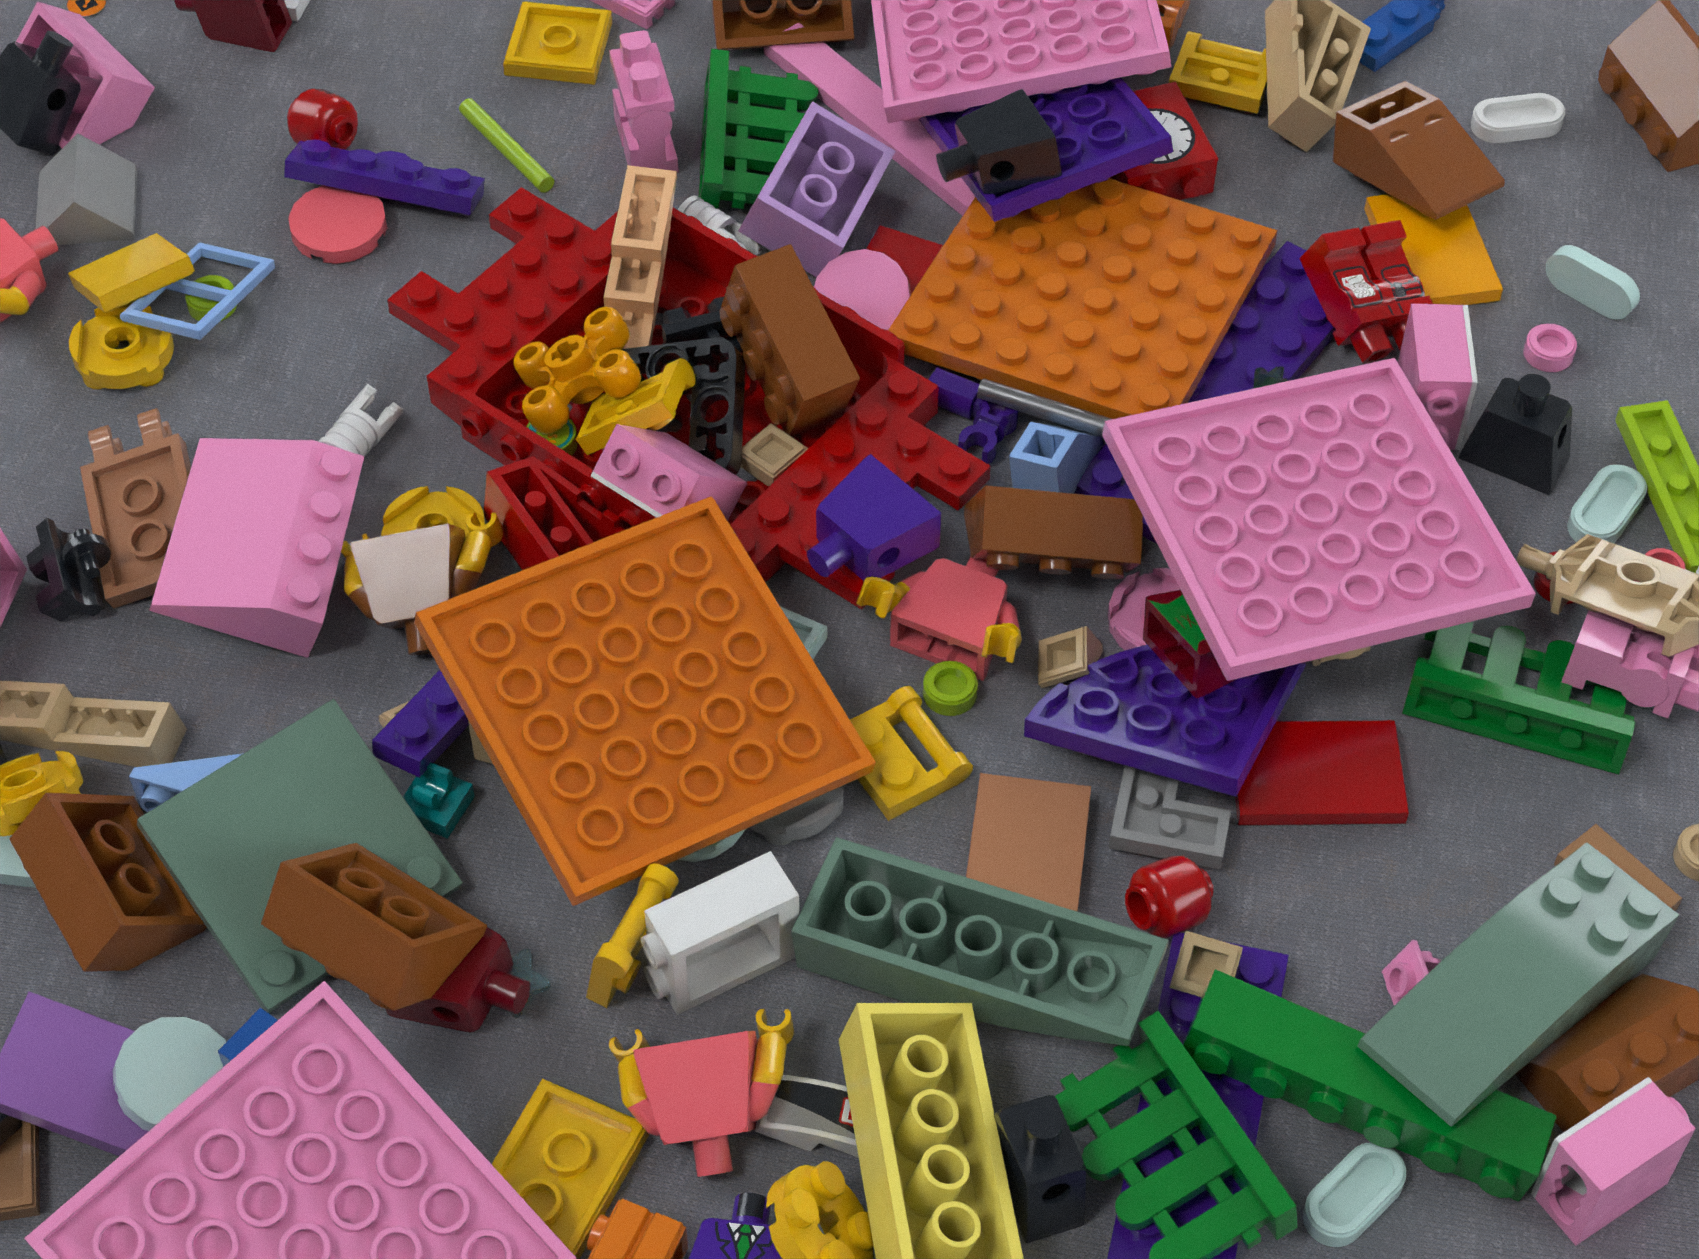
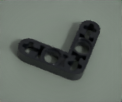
[621,337,746,475]

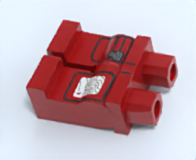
[1299,220,1433,364]

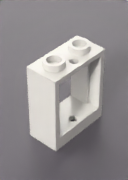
[641,851,799,1015]

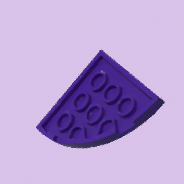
[1024,645,1306,797]

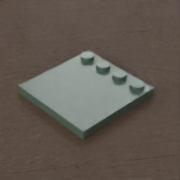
[137,698,463,1013]

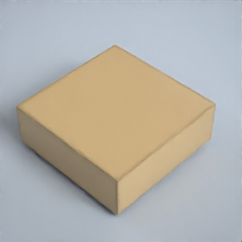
[741,423,808,486]

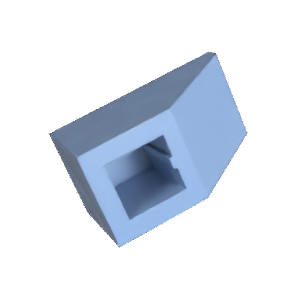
[1009,422,1104,494]

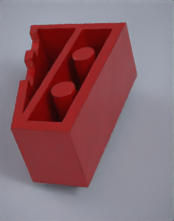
[484,456,625,570]

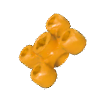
[514,306,641,434]

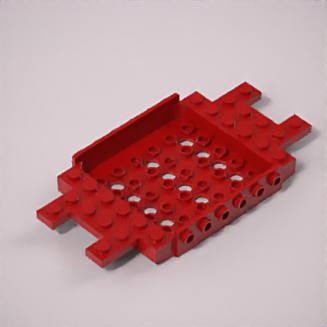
[387,187,991,610]

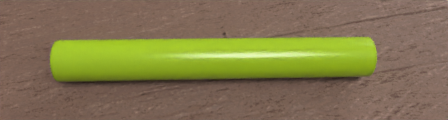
[459,98,555,193]

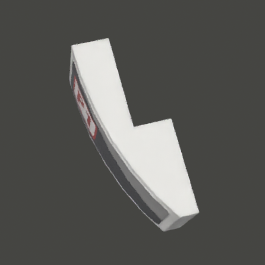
[755,1075,859,1158]

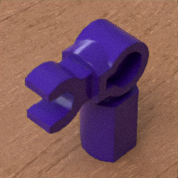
[929,368,1019,464]

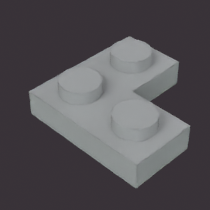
[1109,765,1231,869]

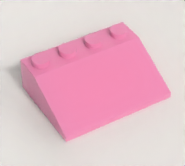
[149,438,365,658]

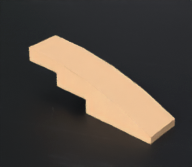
[604,165,677,349]

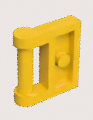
[1169,31,1267,114]
[576,358,696,455]
[850,686,973,821]
[586,863,679,1008]

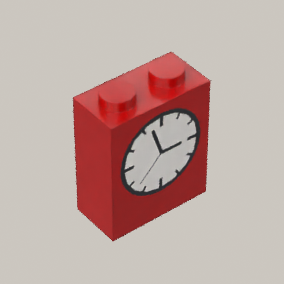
[1109,81,1218,200]

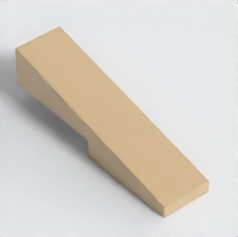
[0,681,187,767]

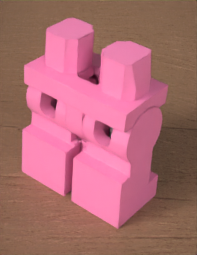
[609,30,679,173]
[1561,610,1699,718]

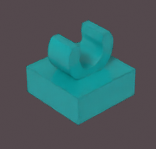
[403,762,475,839]

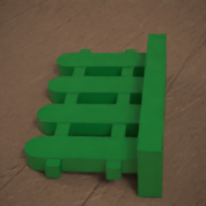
[698,49,818,209]
[1402,622,1636,775]
[1055,1011,1298,1259]

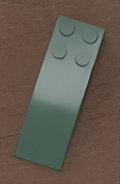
[791,837,1168,1046]
[1357,842,1679,1127]

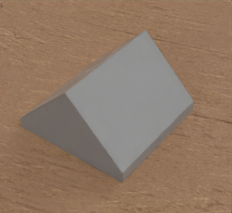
[35,133,137,245]

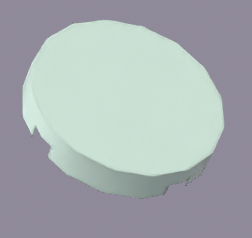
[113,1017,226,1131]

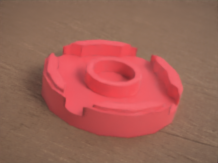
[288,185,387,264]

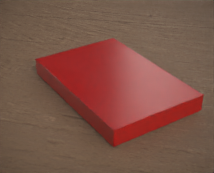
[1235,720,1409,825]

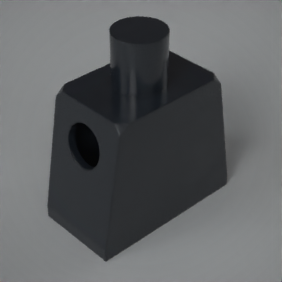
[0,31,81,155]
[936,89,1062,194]
[1458,374,1572,496]
[994,1095,1086,1244]

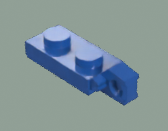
[1359,0,1445,72]

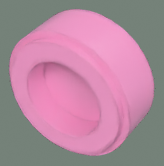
[1523,324,1577,372]

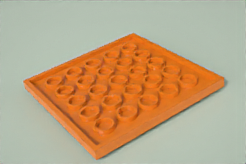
[888,179,1277,419]
[414,496,876,906]

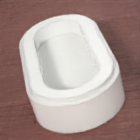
[1470,93,1565,143]

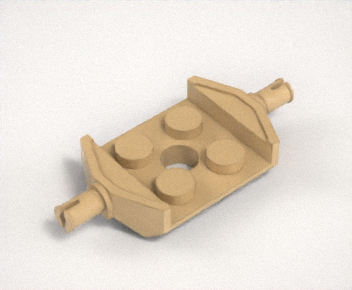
[1516,534,1699,657]

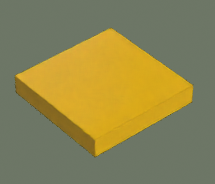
[503,1,612,85]
[68,233,195,313]

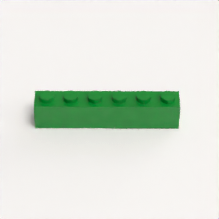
[1183,969,1557,1202]

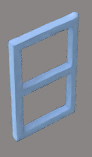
[120,242,275,340]

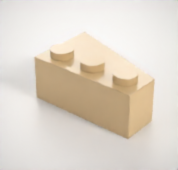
[1265,0,1371,152]

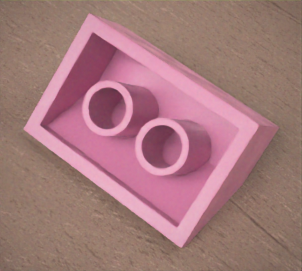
[16,2,155,148]

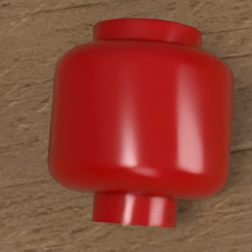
[287,88,358,150]
[1125,856,1214,938]

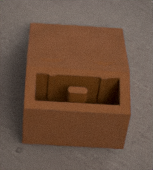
[1333,81,1505,220]

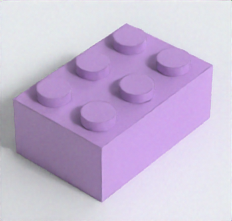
[738,102,895,277]

